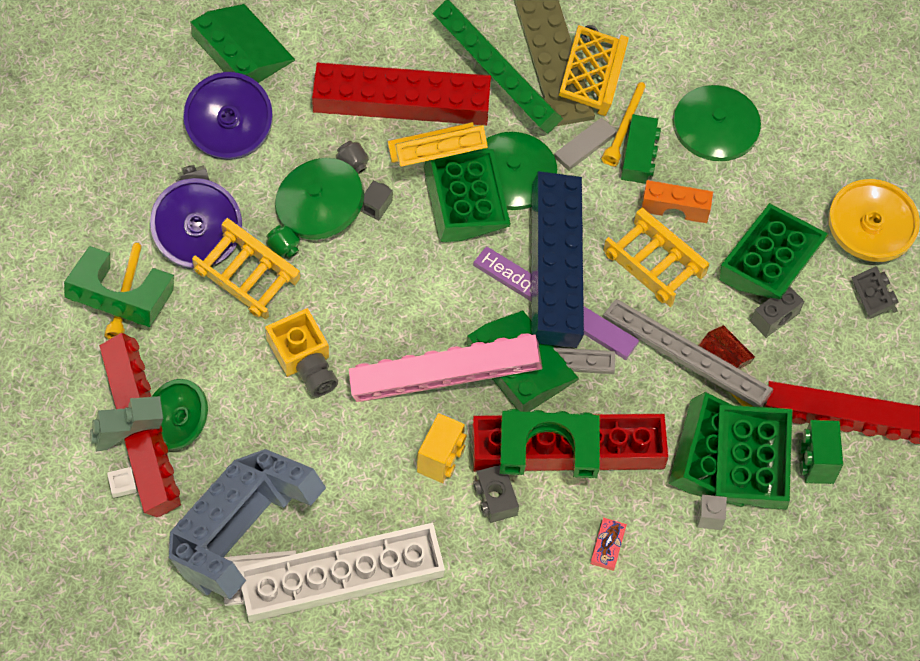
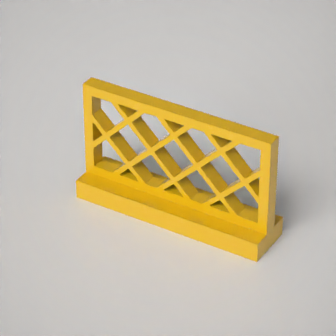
[558,25,629,116]

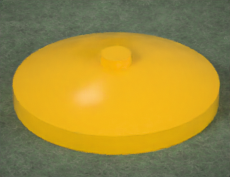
[828,179,920,262]

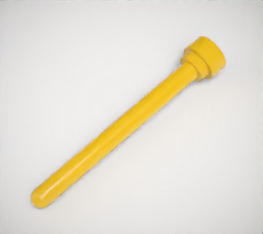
[601,82,646,167]
[104,243,141,339]

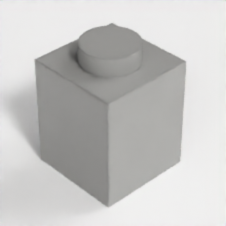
[697,495,727,530]

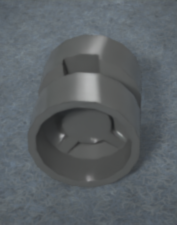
[296,353,338,398]

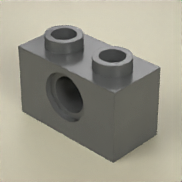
[751,287,804,338]
[473,465,519,523]

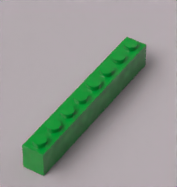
[432,0,563,134]

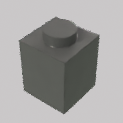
[360,180,393,221]

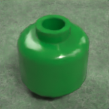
[266,225,300,259]

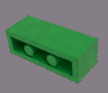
[621,114,661,184]

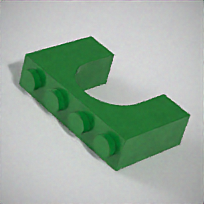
[64,246,174,327]
[500,409,600,478]

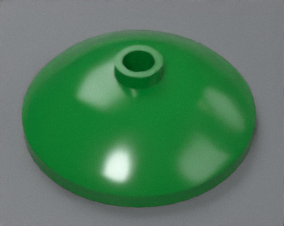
[152,379,208,450]

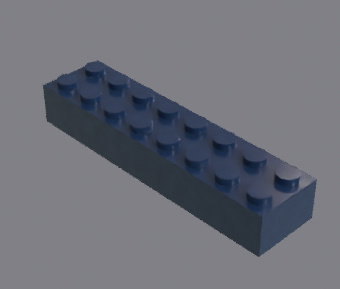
[532,171,584,348]

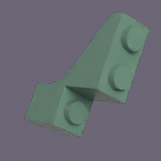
[90,396,163,452]

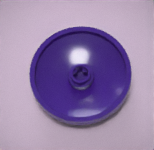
[183,72,273,160]
[150,178,242,269]

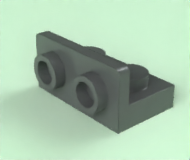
[851,266,899,319]

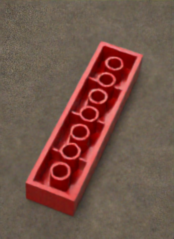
[312,62,491,126]
[472,414,668,472]

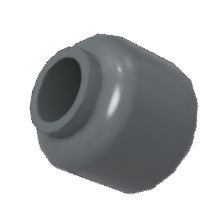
[336,141,369,174]

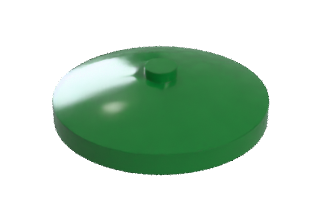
[673,85,761,161]
[479,132,558,210]
[275,158,364,240]

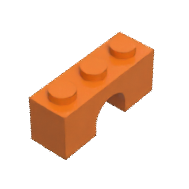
[641,180,713,223]

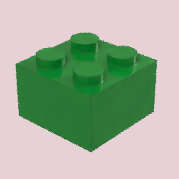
[799,420,843,484]

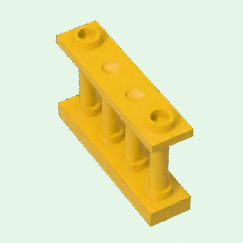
[387,122,488,167]
[603,208,710,307]
[192,218,300,319]

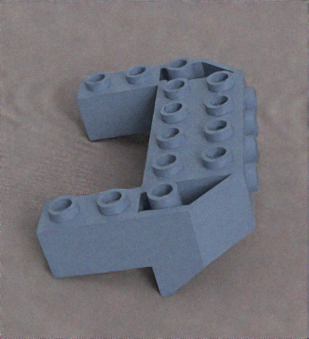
[169,449,326,599]

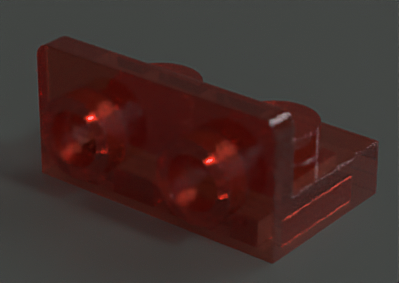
[698,325,755,369]

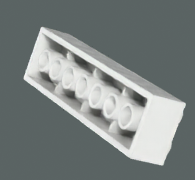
[237,523,445,622]

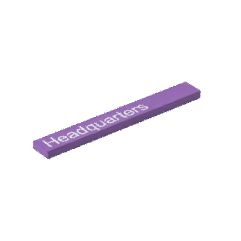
[473,246,639,360]

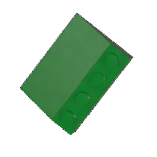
[190,4,295,83]
[424,149,511,242]
[720,203,828,300]
[467,310,579,412]
[669,392,744,507]
[716,405,792,510]

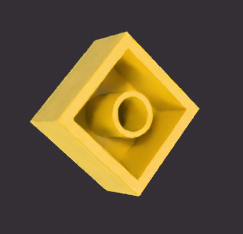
[265,308,329,377]
[417,413,467,483]

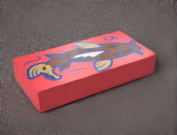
[590,518,627,571]

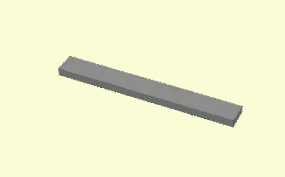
[603,299,773,407]

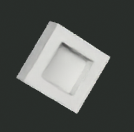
[107,467,137,498]

